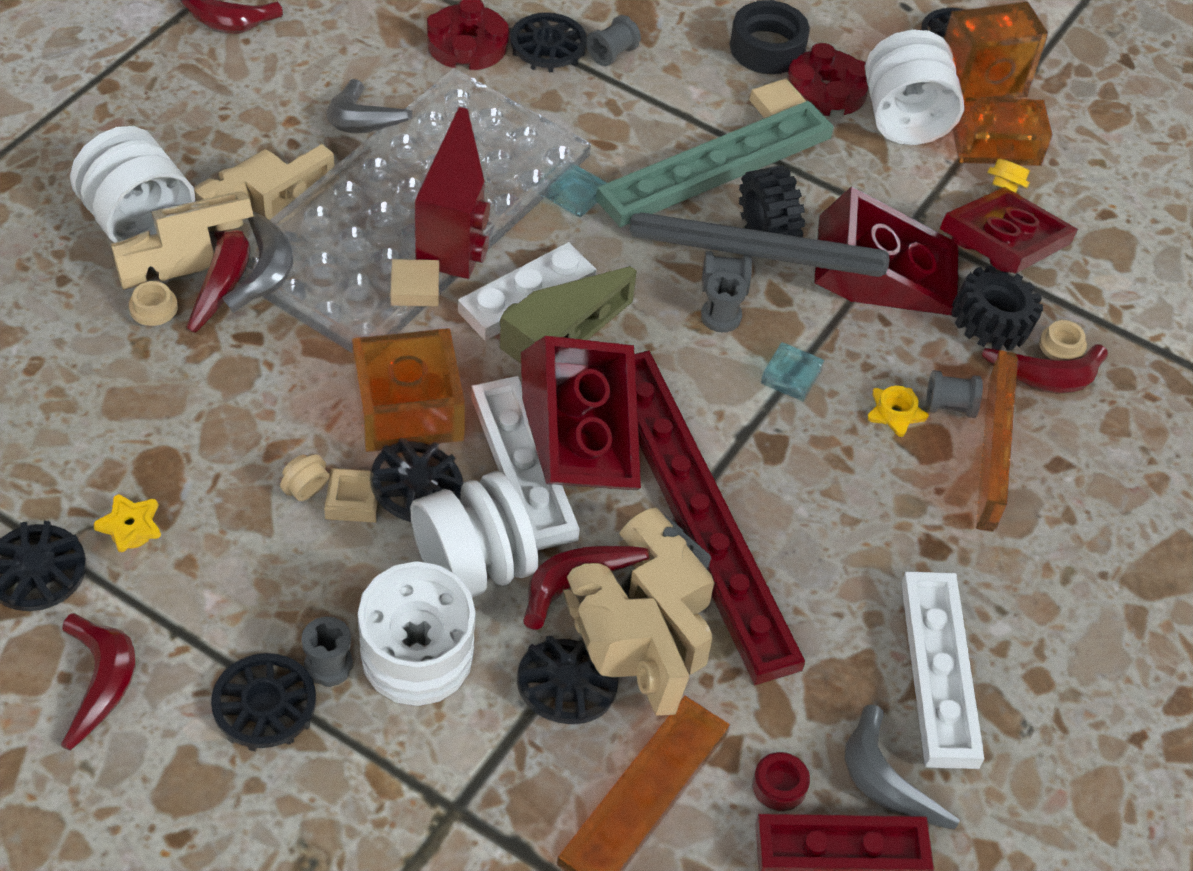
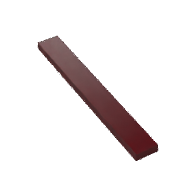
[635,350,806,685]

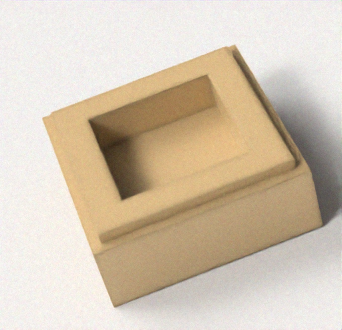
[750,78,806,118]
[391,259,439,306]
[324,468,379,523]

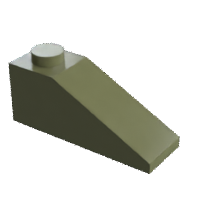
[500,266,637,363]

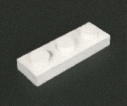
[458,242,597,341]

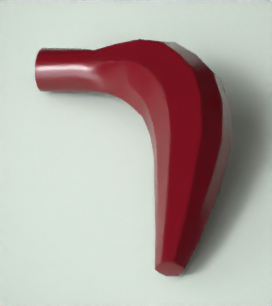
[180,0,283,34]
[186,229,251,333]
[982,344,1108,394]
[523,546,649,630]
[60,613,136,751]

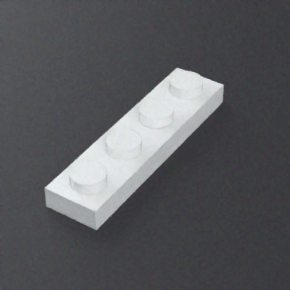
[471,376,580,551]
[901,572,984,769]

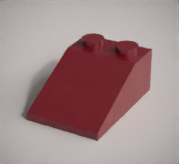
[415,107,490,279]
[814,186,958,316]
[521,335,641,491]

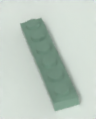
[596,101,834,228]

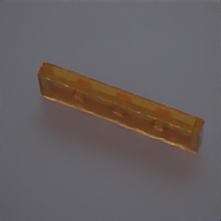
[976,350,1018,532]
[557,696,730,871]

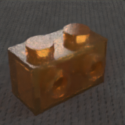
[952,97,1053,166]

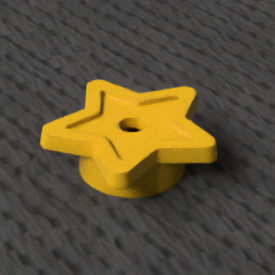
[868,386,929,437]
[94,494,161,552]

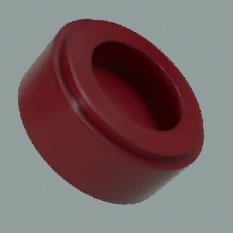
[752,752,810,811]

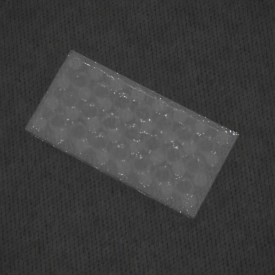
[239,68,591,362]

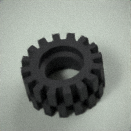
[739,165,805,237]
[951,266,1043,351]

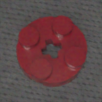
[427,0,509,70]
[787,43,869,116]

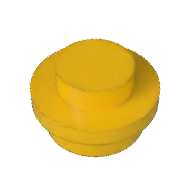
[987,158,1030,193]

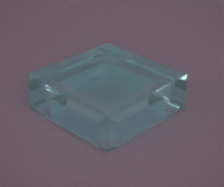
[545,163,607,218]
[761,342,825,402]

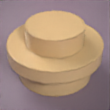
[129,281,178,326]
[1039,320,1087,361]
[280,455,330,501]

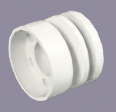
[865,30,964,145]
[70,126,196,243]
[410,471,538,597]
[357,561,476,706]

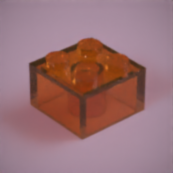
[944,1,1049,106]
[352,328,465,452]

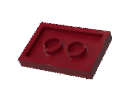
[939,187,1078,274]

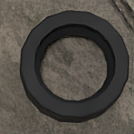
[729,0,810,74]

